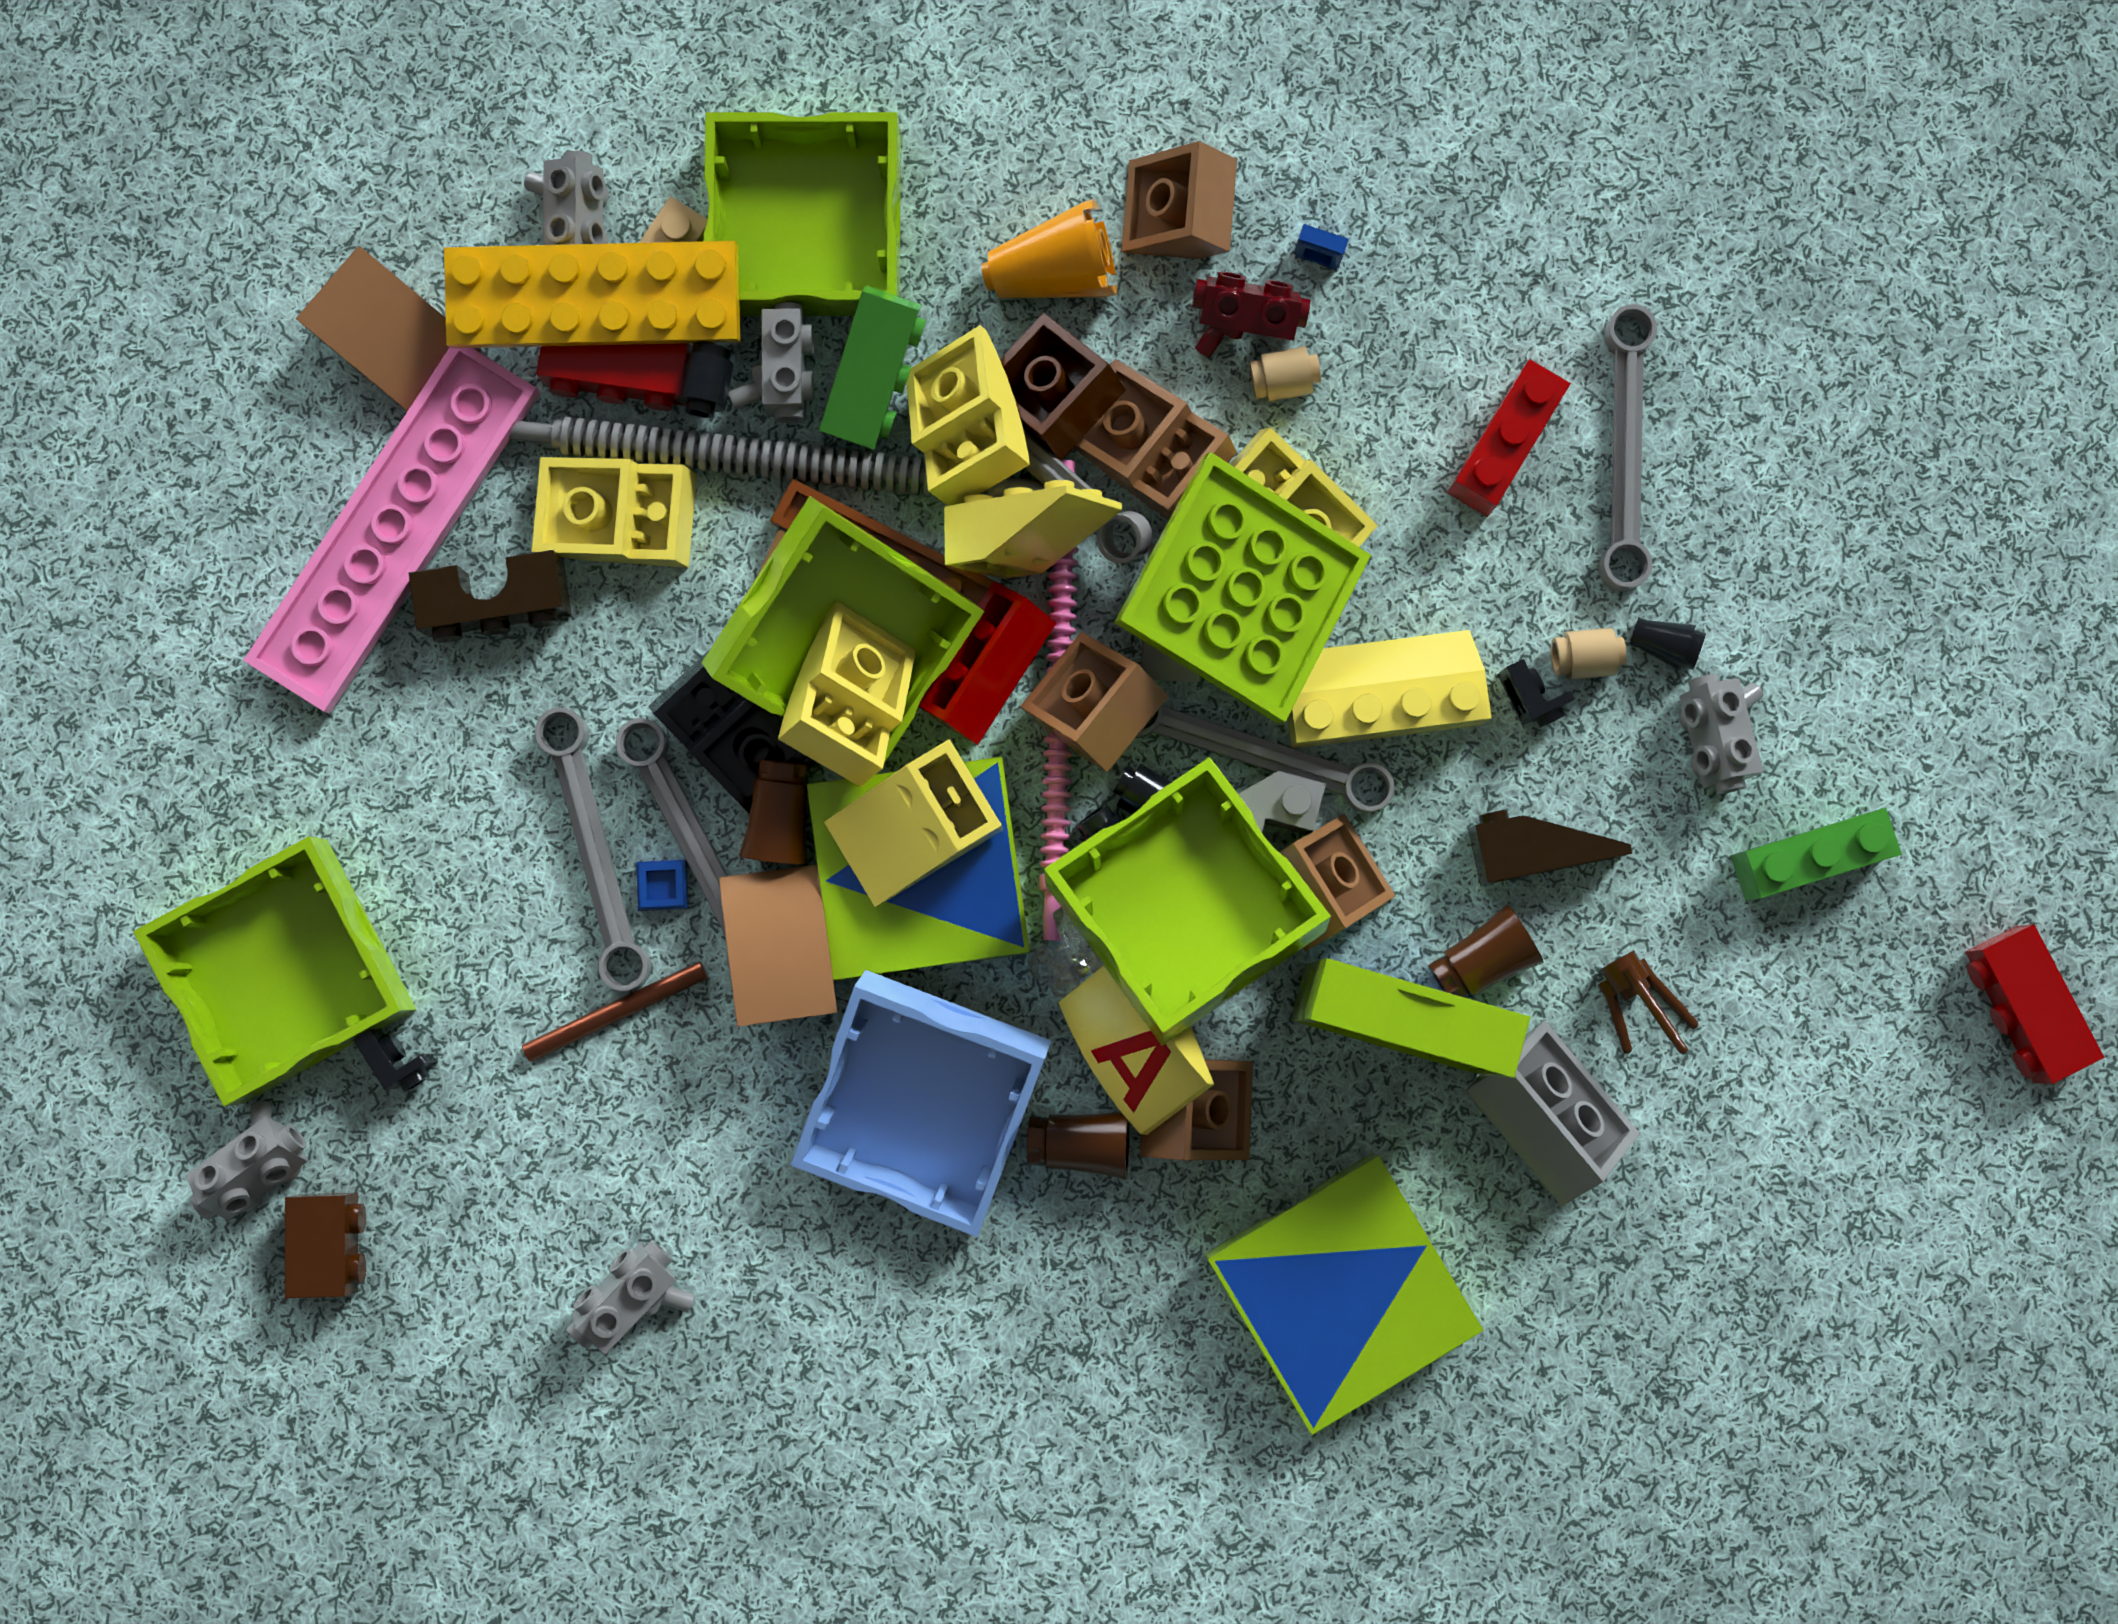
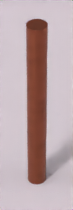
[522,961,708,1062]

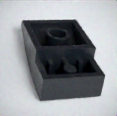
[648,649,817,815]

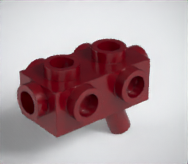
[1192,271,1311,358]

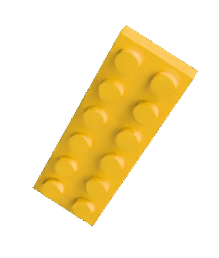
[444,241,740,348]

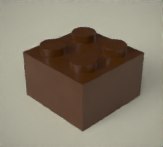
[1000,312,1126,461]

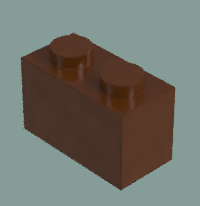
[285,1192,366,1298]

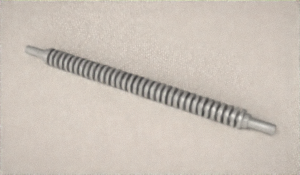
[509,416,1044,498]

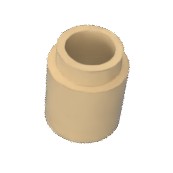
[1249,346,1321,402]
[1551,628,1626,680]

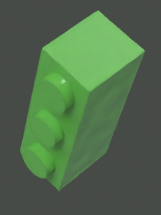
[819,285,926,450]
[1730,808,1902,901]

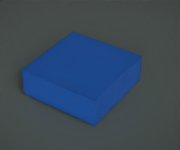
[1294,224,1349,270]
[636,860,689,911]

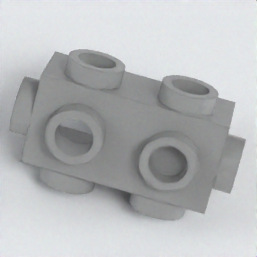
[524,151,609,245]
[728,302,815,423]
[1679,674,1763,795]
[186,1101,308,1221]
[566,1240,694,1355]

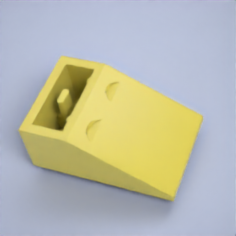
[944,480,1122,579]
[824,739,1003,908]

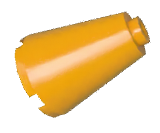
[981,199,1117,299]

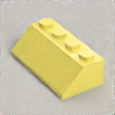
[1287,630,1492,749]

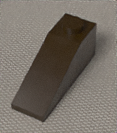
[1468,810,1633,886]

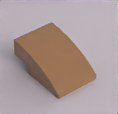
[296,246,482,411]
[1073,359,1237,520]
[719,865,837,1027]

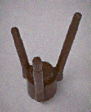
[1598,950,1698,1055]

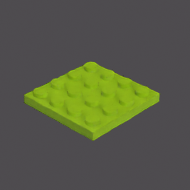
[1114,452,1371,724]

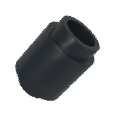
[677,342,734,418]
[1113,764,1172,815]

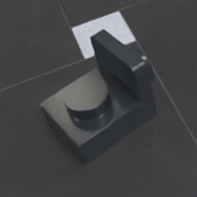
[1497,659,1575,728]
[353,1029,437,1092]

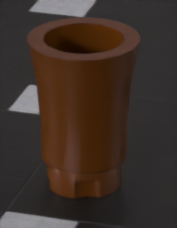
[739,759,808,864]
[1428,905,1544,998]
[1026,1111,1130,1180]

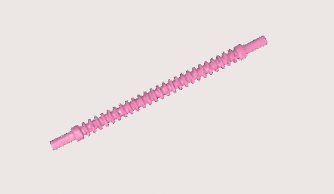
[1039,460,1079,941]

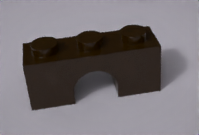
[408,550,572,643]

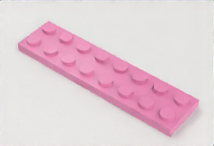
[243,348,541,714]

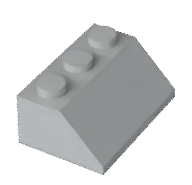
[1465,1020,1640,1206]

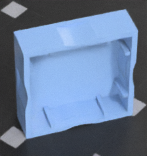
[791,970,1052,1237]

